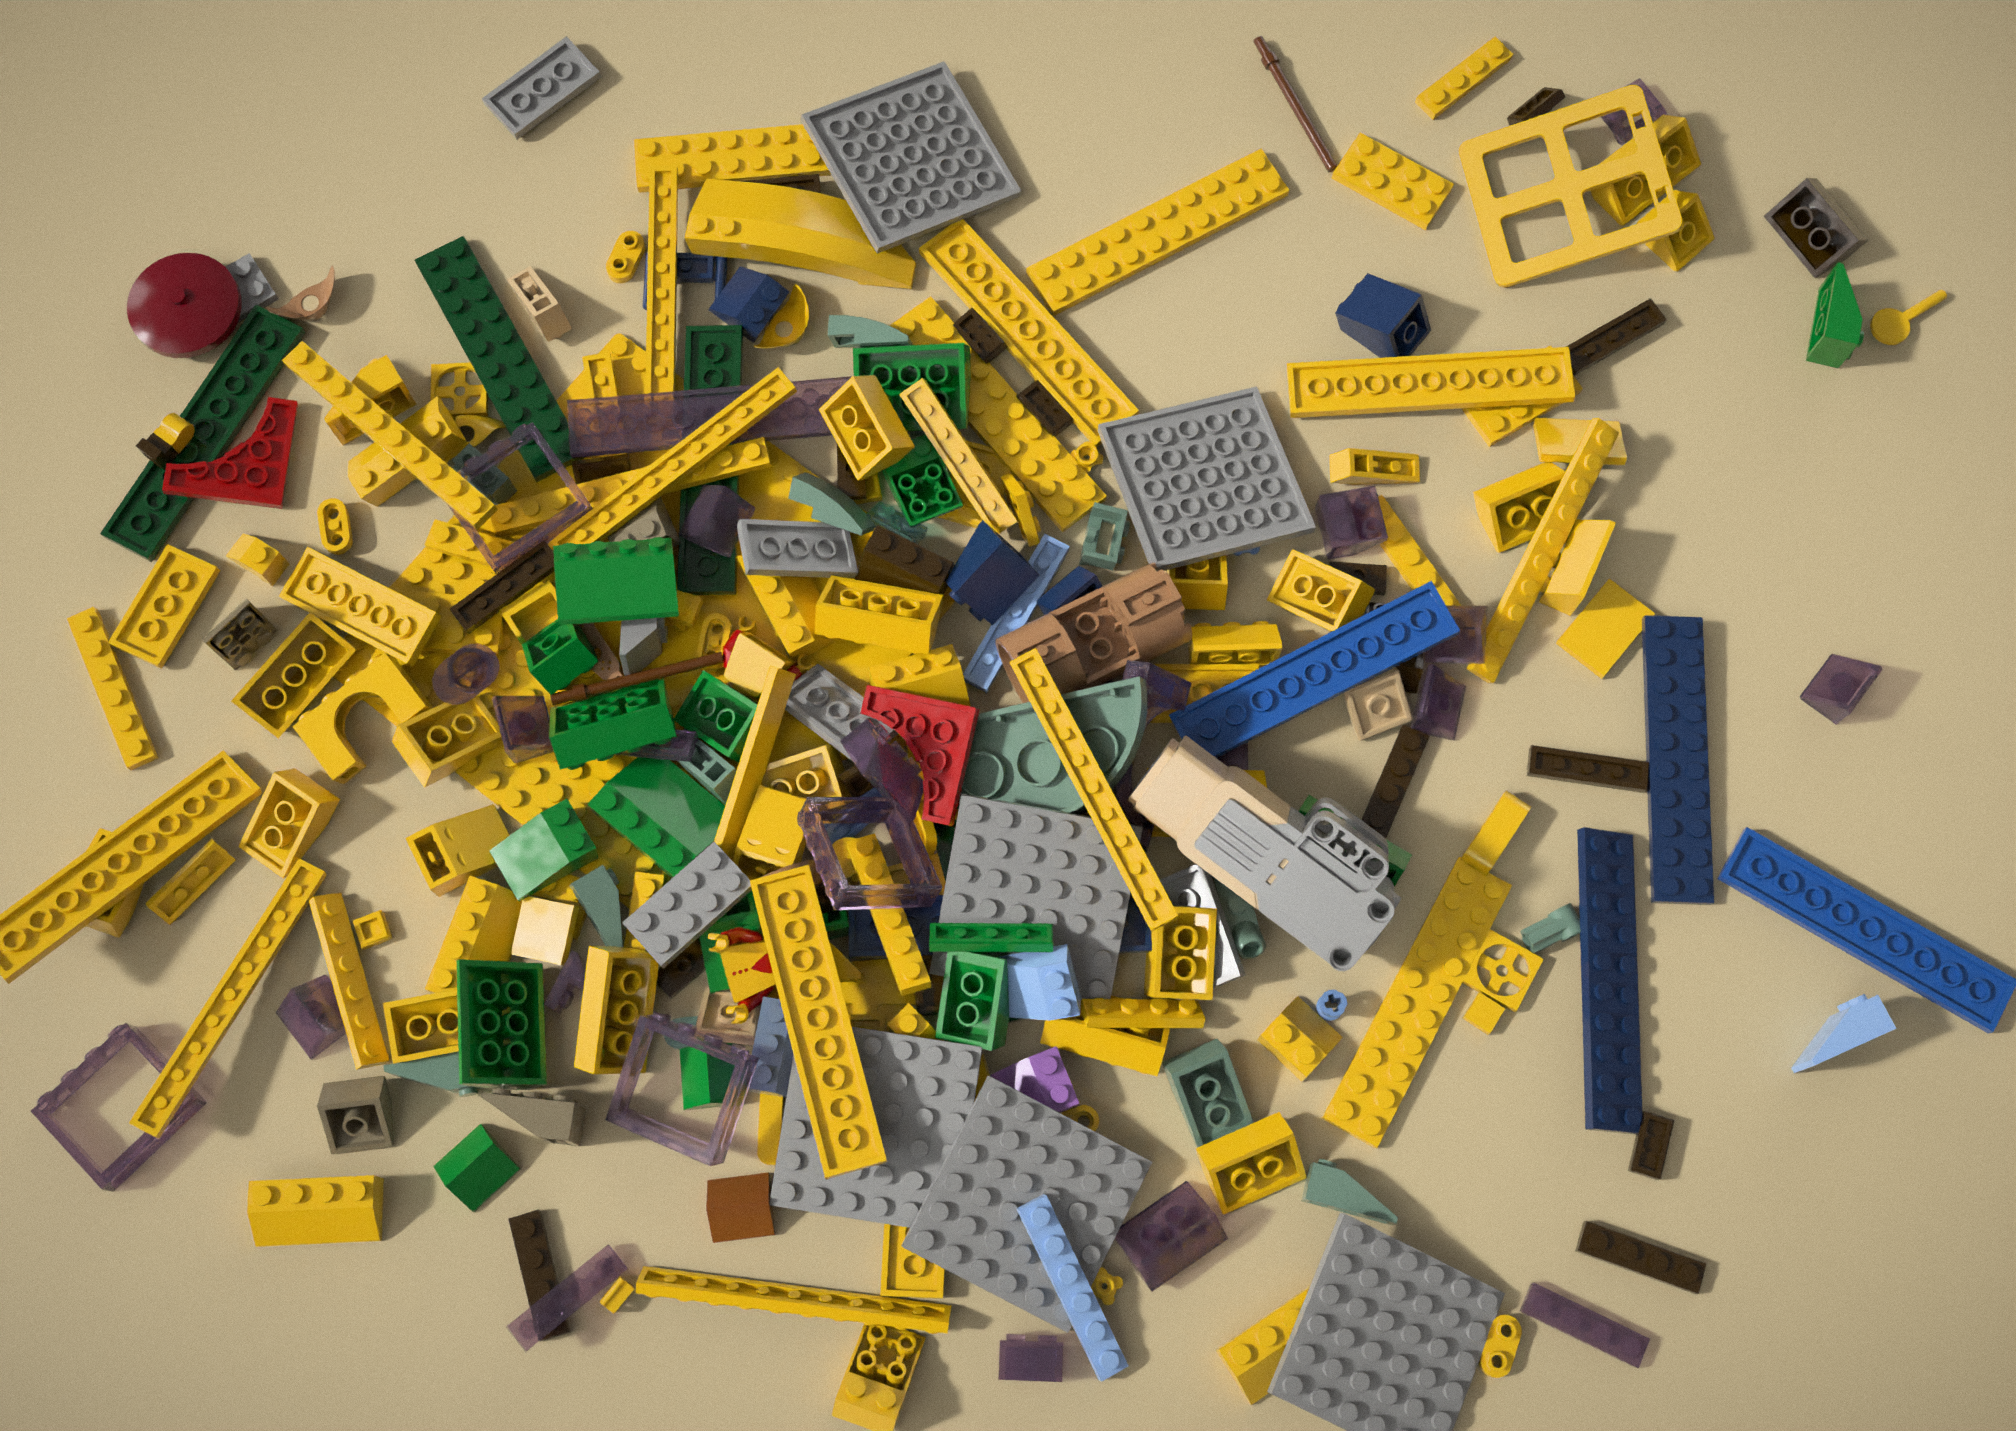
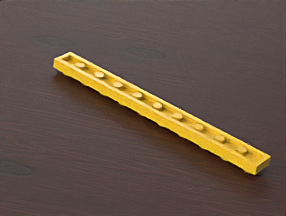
[645,166,678,428]
[282,341,498,530]
[550,367,797,546]
[1466,418,1619,683]
[491,437,772,537]
[424,519,703,627]
[1009,648,1179,932]
[129,859,327,1139]
[636,1266,952,1334]

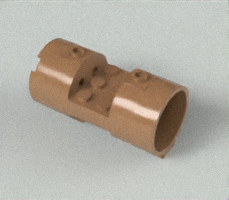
[995,562,1192,703]

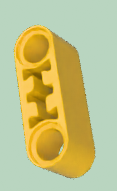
[1461,790,1532,876]

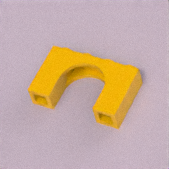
[292,653,433,784]

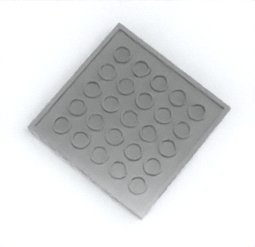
[801,61,1022,254]
[1097,386,1316,571]
[929,794,1143,1000]
[769,1027,982,1228]
[901,1076,1152,1333]
[1267,1213,1505,1431]

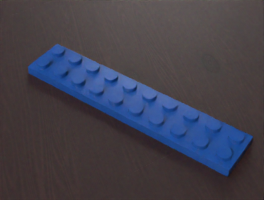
[1169,581,1460,758]
[1717,827,2016,1034]

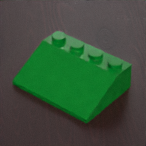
[853,343,971,432]
[553,537,679,625]
[549,678,677,770]
[587,746,725,878]
[456,959,547,1090]

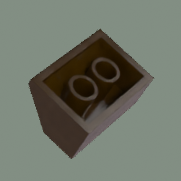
[1764,178,1868,278]
[855,525,955,595]

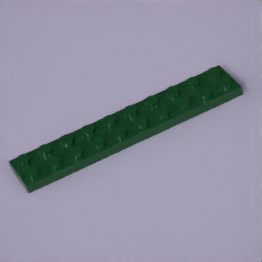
[414,235,587,483]
[100,304,306,563]
[677,325,743,595]

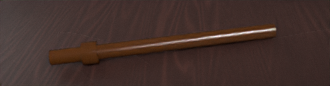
[1253,36,1337,172]
[550,652,724,705]

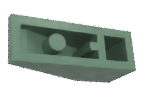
[664,728,737,805]
[569,865,623,947]
[383,1051,482,1097]
[1301,1159,1398,1226]

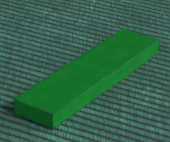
[929,923,1053,952]

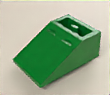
[882,434,963,528]
[699,890,761,994]

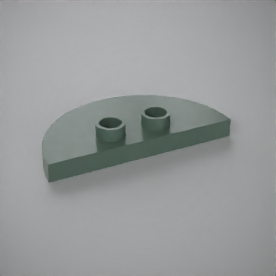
[959,676,1147,814]

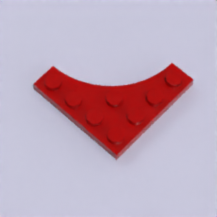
[162,397,298,509]
[860,685,980,826]

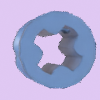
[1316,989,1347,1021]

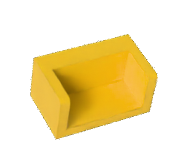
[499,580,558,645]

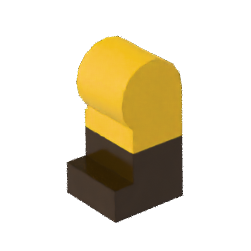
[136,413,195,471]

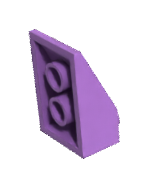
[990,1046,1079,1113]

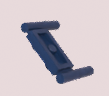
[642,253,728,310]

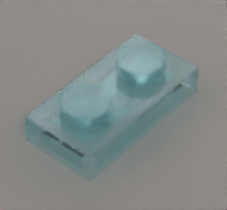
[867,501,928,544]

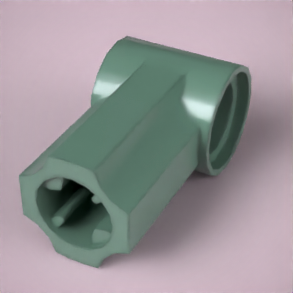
[1520,903,1581,953]

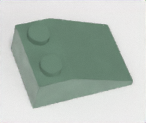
[1162,1039,1253,1147]

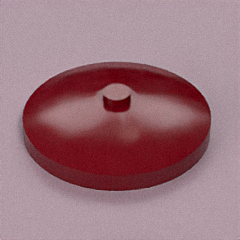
[127,253,242,358]

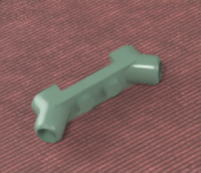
[1211,875,1266,959]

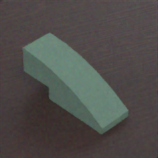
[827,315,913,348]
[788,472,875,536]

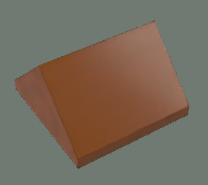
[706,1172,775,1243]

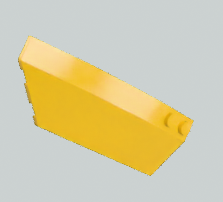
[685,179,916,289]

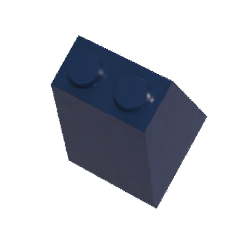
[1335,273,1431,358]
[945,520,1040,625]

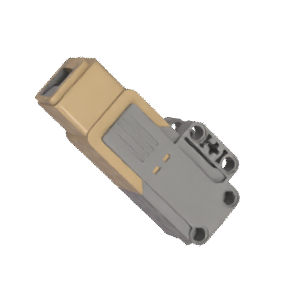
[1127,735,1401,971]

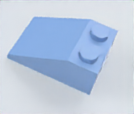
[999,944,1081,1021]
[1791,994,1896,1073]

